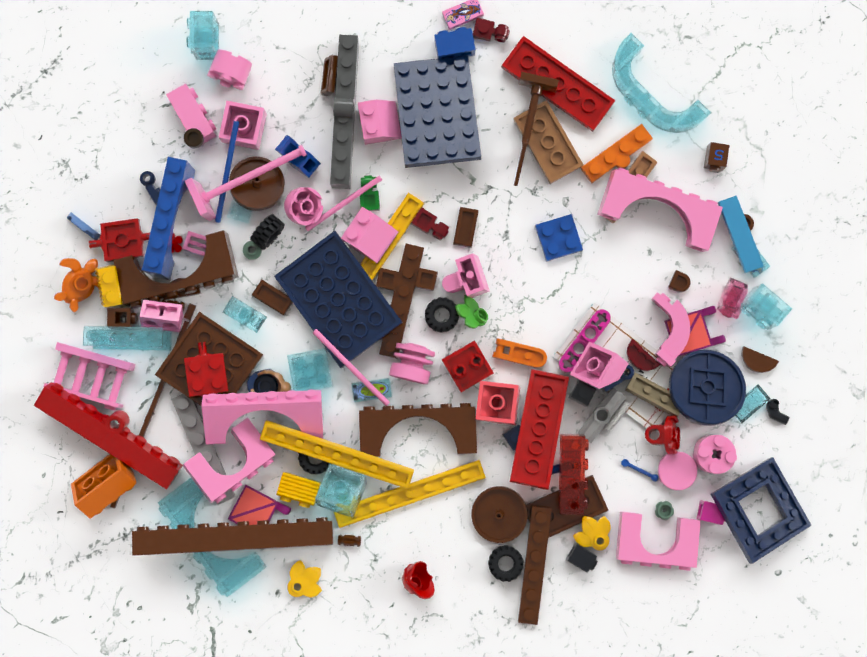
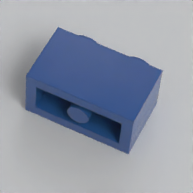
[434,27,476,60]

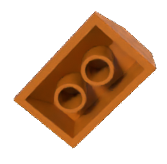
[71,454,137,519]

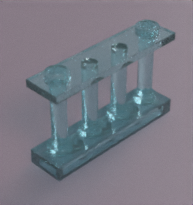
[83,326,172,351]

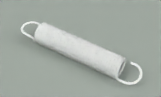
[600,396,634,437]

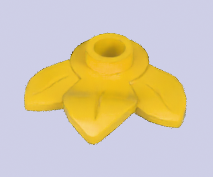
[573,516,611,551]
[287,560,322,598]

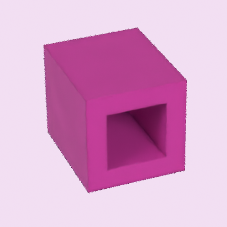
[696,500,726,525]

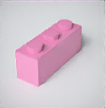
[166,84,217,144]

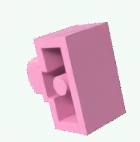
[442,253,490,298]

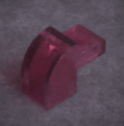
[716,277,748,319]

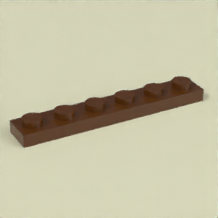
[379,243,424,359]
[518,505,552,625]

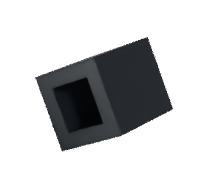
[568,380,597,407]
[566,543,598,573]

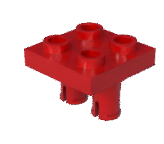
[442,340,494,393]

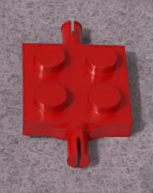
[89,218,150,262]
[184,342,228,397]

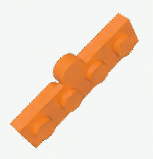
[581,124,653,184]

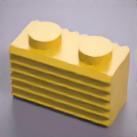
[95,265,123,307]
[276,472,321,508]

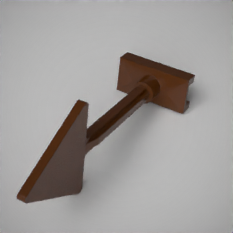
[514,72,559,186]

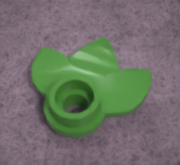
[455,294,488,329]

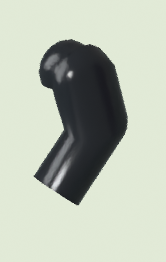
[766,399,789,425]

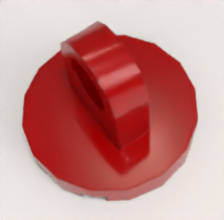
[645,416,681,454]

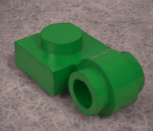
[360,175,380,211]

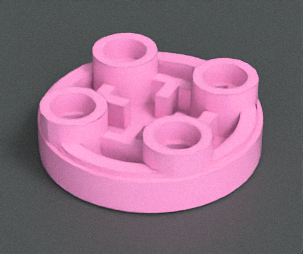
[658,452,697,490]

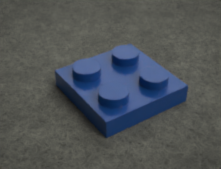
[535,214,583,262]

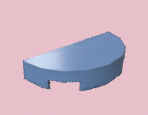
[67,212,100,240]

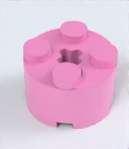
[207,49,252,90]
[693,435,737,474]

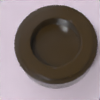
[184,128,204,149]

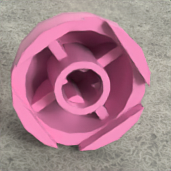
[284,187,323,226]

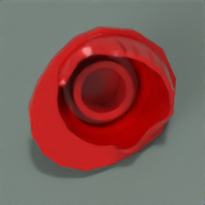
[402,561,435,599]

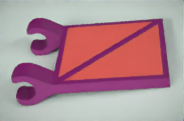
[664,306,726,356]
[228,484,291,525]

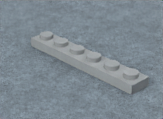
[171,394,236,505]

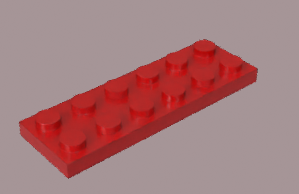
[501,36,615,132]
[510,369,569,490]

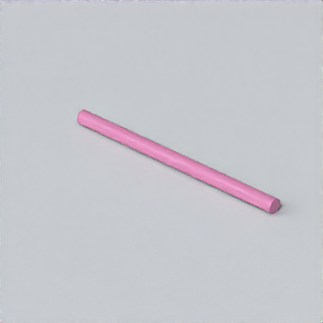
[305,175,382,231]

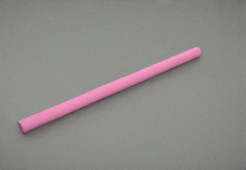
[312,329,390,406]

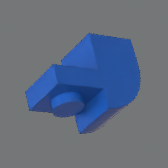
[275,135,321,178]

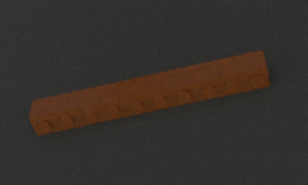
[132,517,333,556]

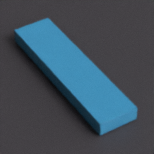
[718,195,764,273]

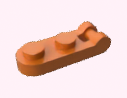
[492,338,547,368]

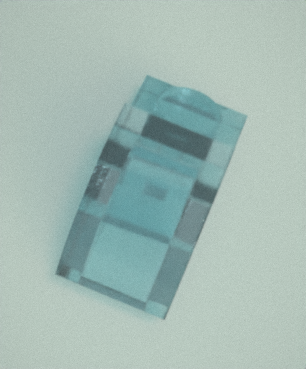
[223,296,267,333]

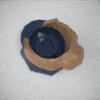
[247,369,292,393]

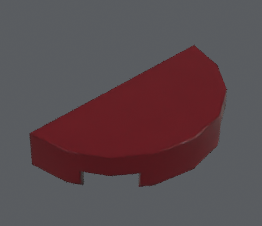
[627,339,661,371]

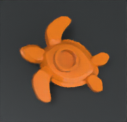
[54,258,99,312]

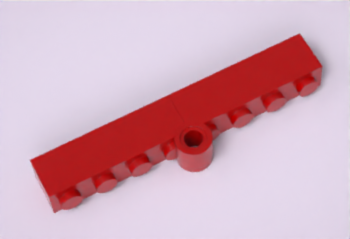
[33,382,183,490]

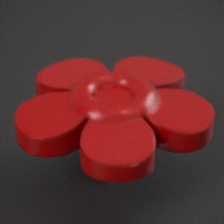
[172,233,183,254]

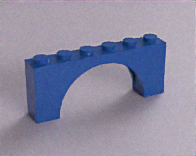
[142,157,195,280]

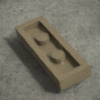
[625,372,680,417]

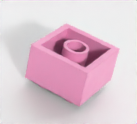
[219,101,267,150]

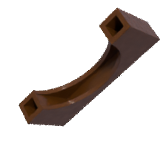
[114,230,239,309]
[359,403,477,457]

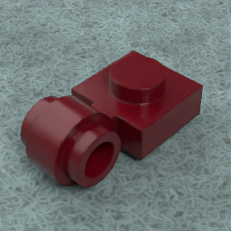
[473,17,510,43]
[411,207,449,241]

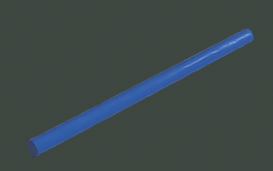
[215,121,239,223]

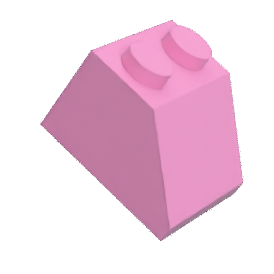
[358,99,402,145]
[341,207,398,263]
[570,342,629,389]

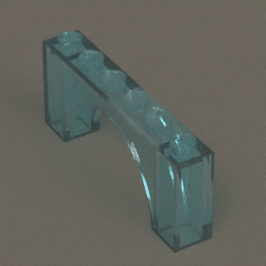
[157,478,267,597]

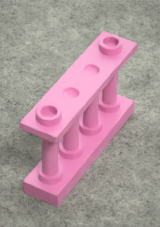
[43,342,136,411]

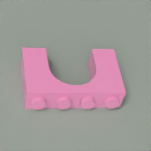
[183,417,276,504]
[616,512,701,571]

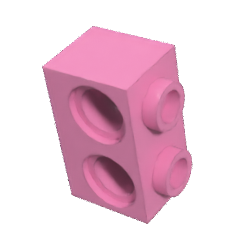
[140,300,183,332]

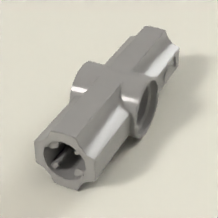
[578,387,627,443]

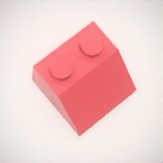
[475,381,521,426]

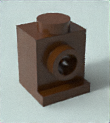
[107,308,138,329]

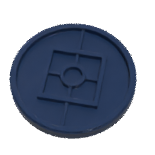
[669,350,746,426]

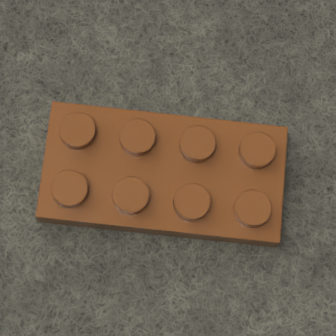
[513,100,584,184]

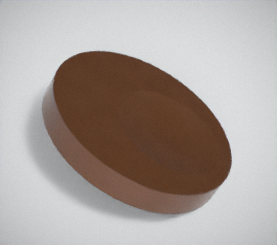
[229,157,285,211]
[471,486,528,543]

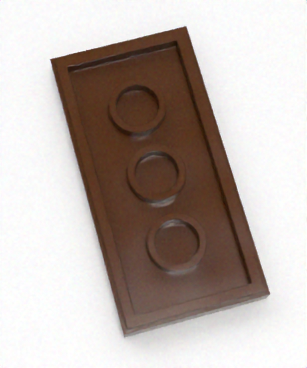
[526,475,609,538]

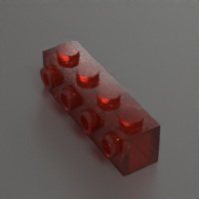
[559,434,589,515]

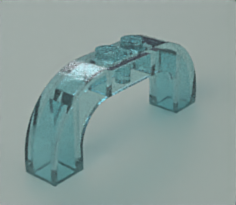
[612,33,711,133]

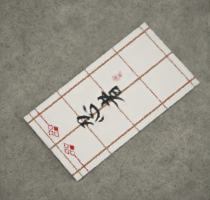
[553,303,676,434]

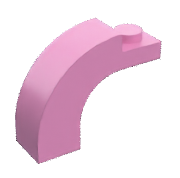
[651,292,690,360]

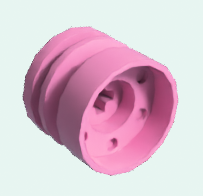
[389,343,435,385]

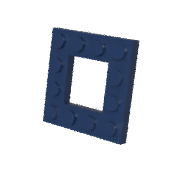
[710,457,812,564]

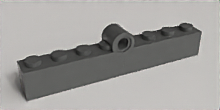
[330,34,359,189]

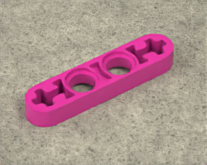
[558,309,611,373]

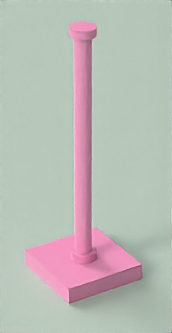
[185,145,307,221]

